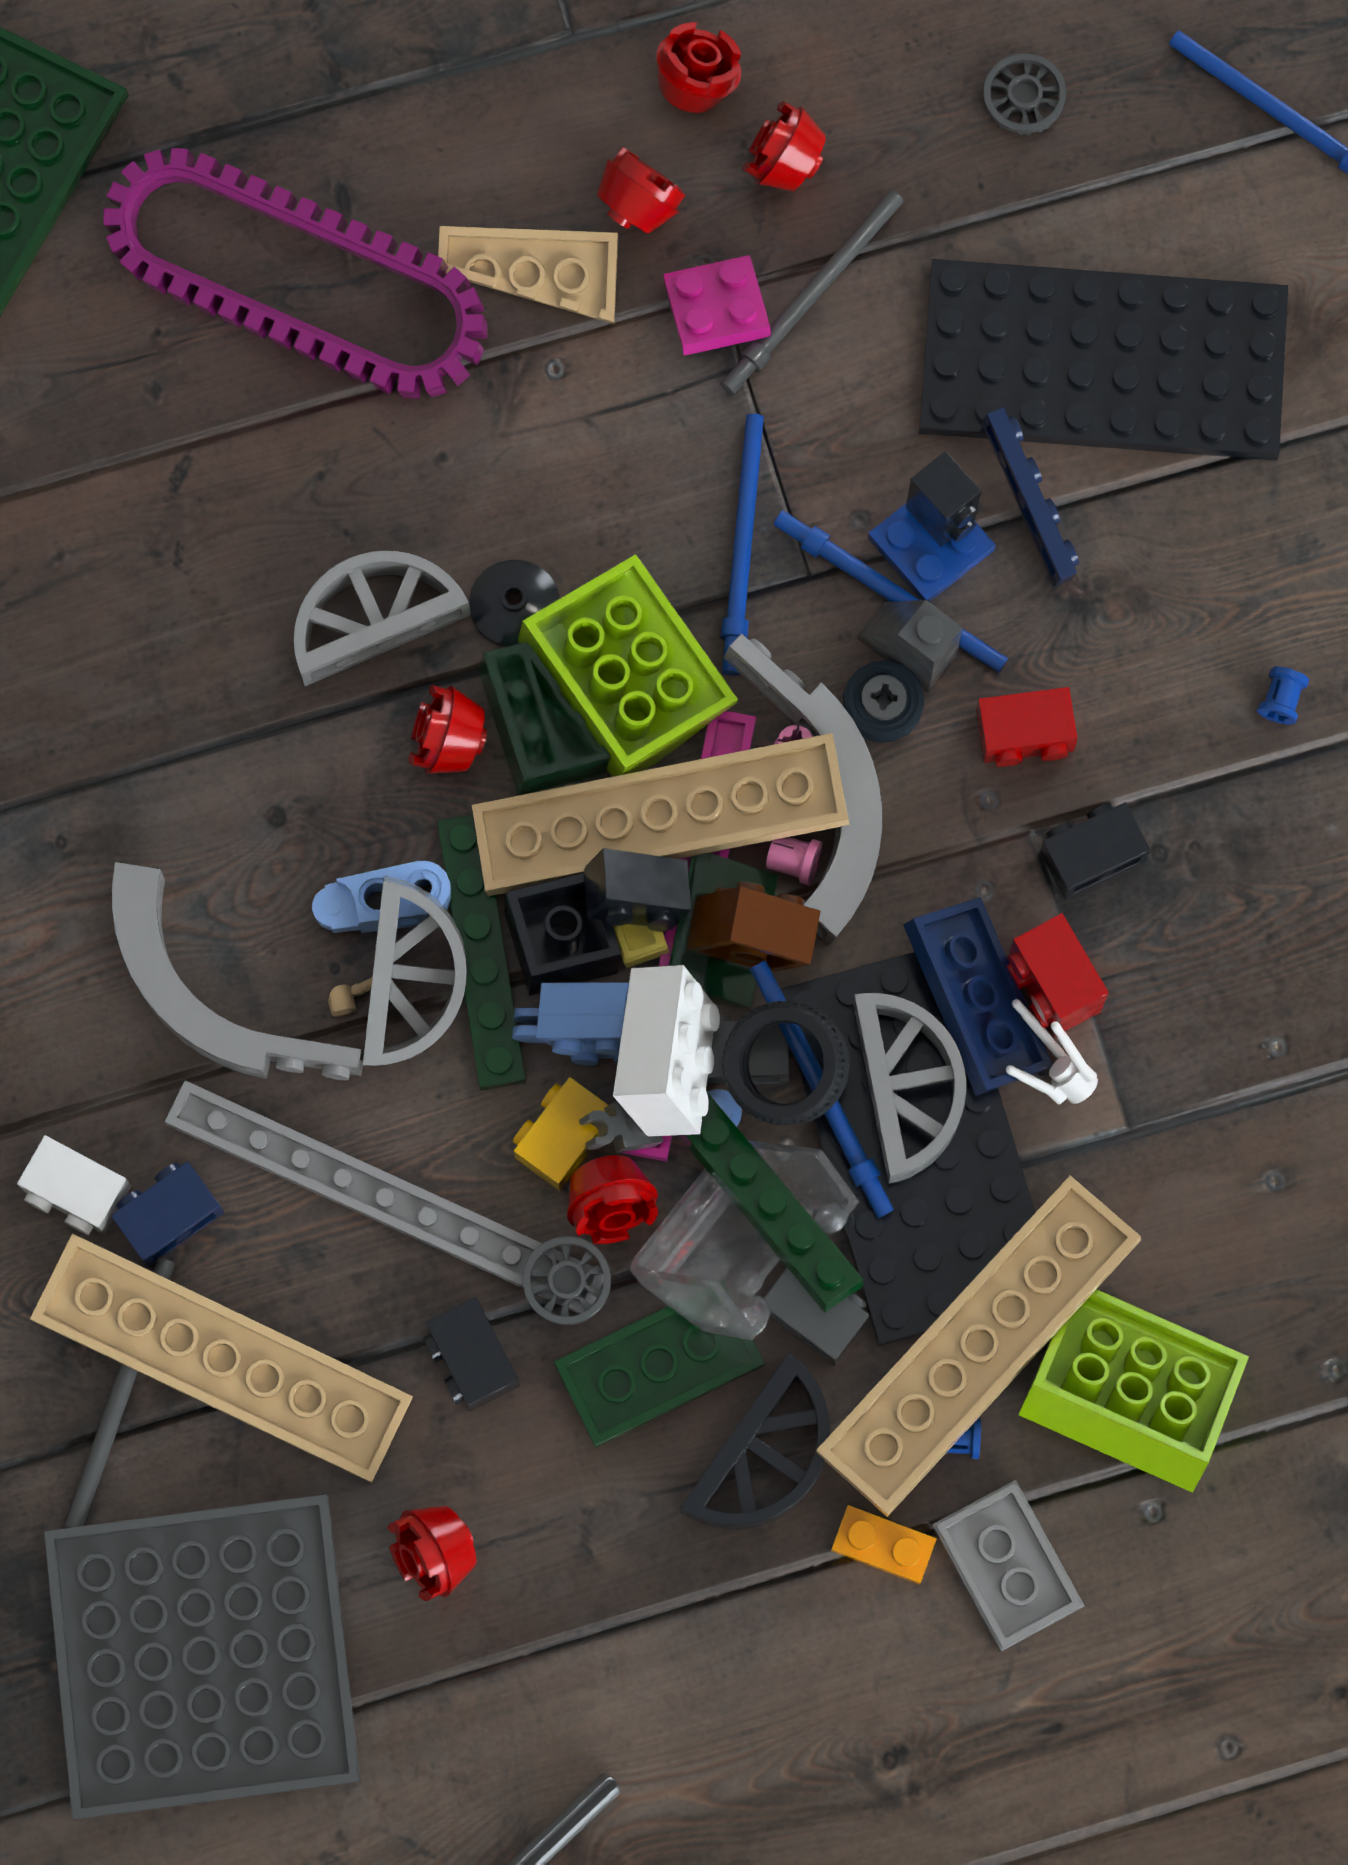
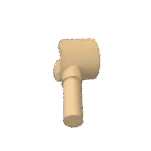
[328,977,373,1017]

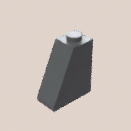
[857,600,963,693]

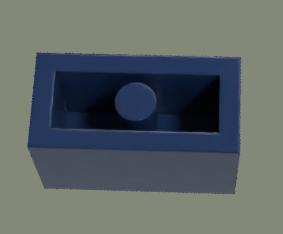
[111,1161,224,1267]

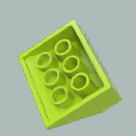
[518,554,738,777]
[1018,1289,1249,1493]

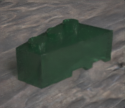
[478,642,611,796]

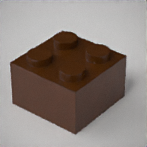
[686,882,821,972]

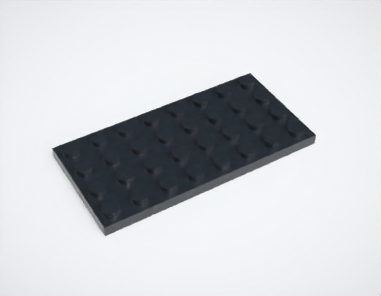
[919,259,1288,460]
[781,952,1036,1346]

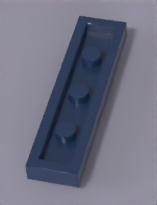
[981,407,1079,586]

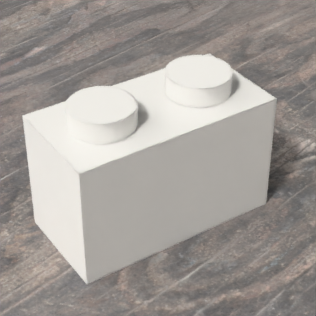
[17,1135,132,1235]

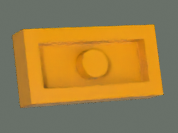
[831,1505,937,1585]

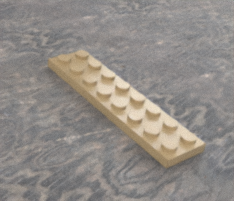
[472,733,850,896]
[816,1175,1141,1517]
[30,1234,413,1483]

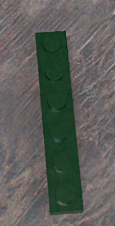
[437,815,526,1091]
[678,1091,864,1313]

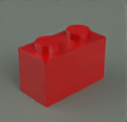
[976,687,1078,767]

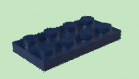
[903,897,1053,1096]

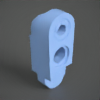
[312,861,451,933]

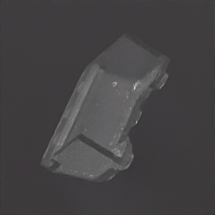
[630,1140,859,1341]

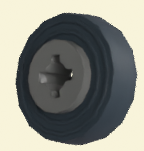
[843,660,924,743]

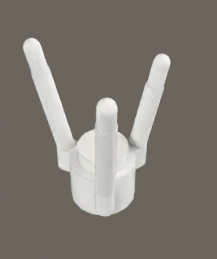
[1006,999,1098,1105]

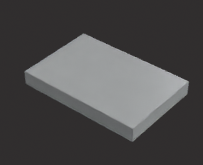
[932,1480,1084,1652]

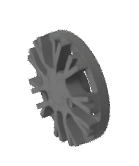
[983,53,1066,136]
[523,1236,611,1325]

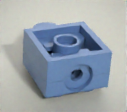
[512,983,629,1066]

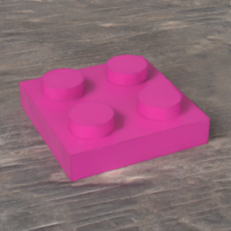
[663,255,771,356]

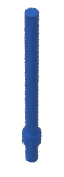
[1169,30,1348,174]
[720,414,764,676]
[773,510,1009,673]
[750,961,894,1218]

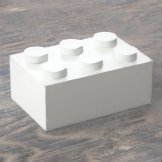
[613,965,720,1137]

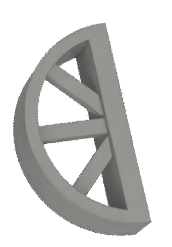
[294,551,471,686]
[363,876,467,1066]
[853,993,966,1184]

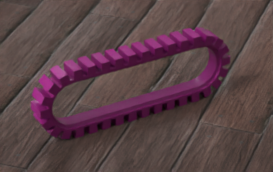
[103,148,487,399]

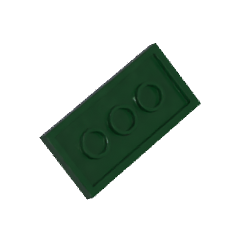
[554,1280,765,1448]

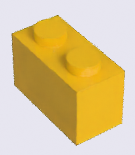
[513,1077,608,1191]

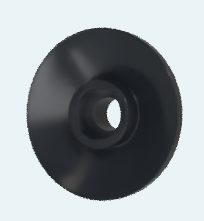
[469,560,559,648]

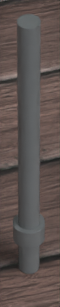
[720,190,904,395]
[64,1257,175,1528]

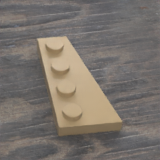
[438,226,618,325]

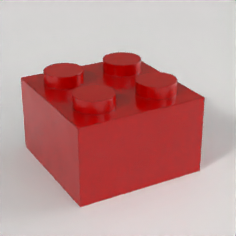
[1006,913,1109,1038]

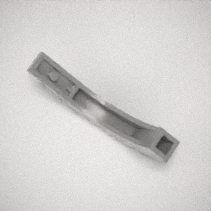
[723,633,882,945]
[112,862,364,1080]

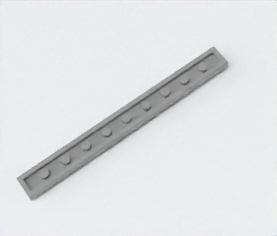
[165,1081,604,1314]

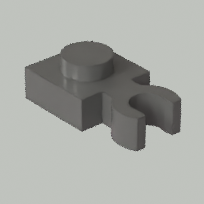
[579,1102,664,1153]

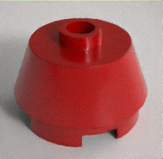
[656,22,741,113]
[742,101,826,191]
[597,147,686,234]
[408,685,487,774]
[567,1155,658,1244]
[387,1506,476,1601]

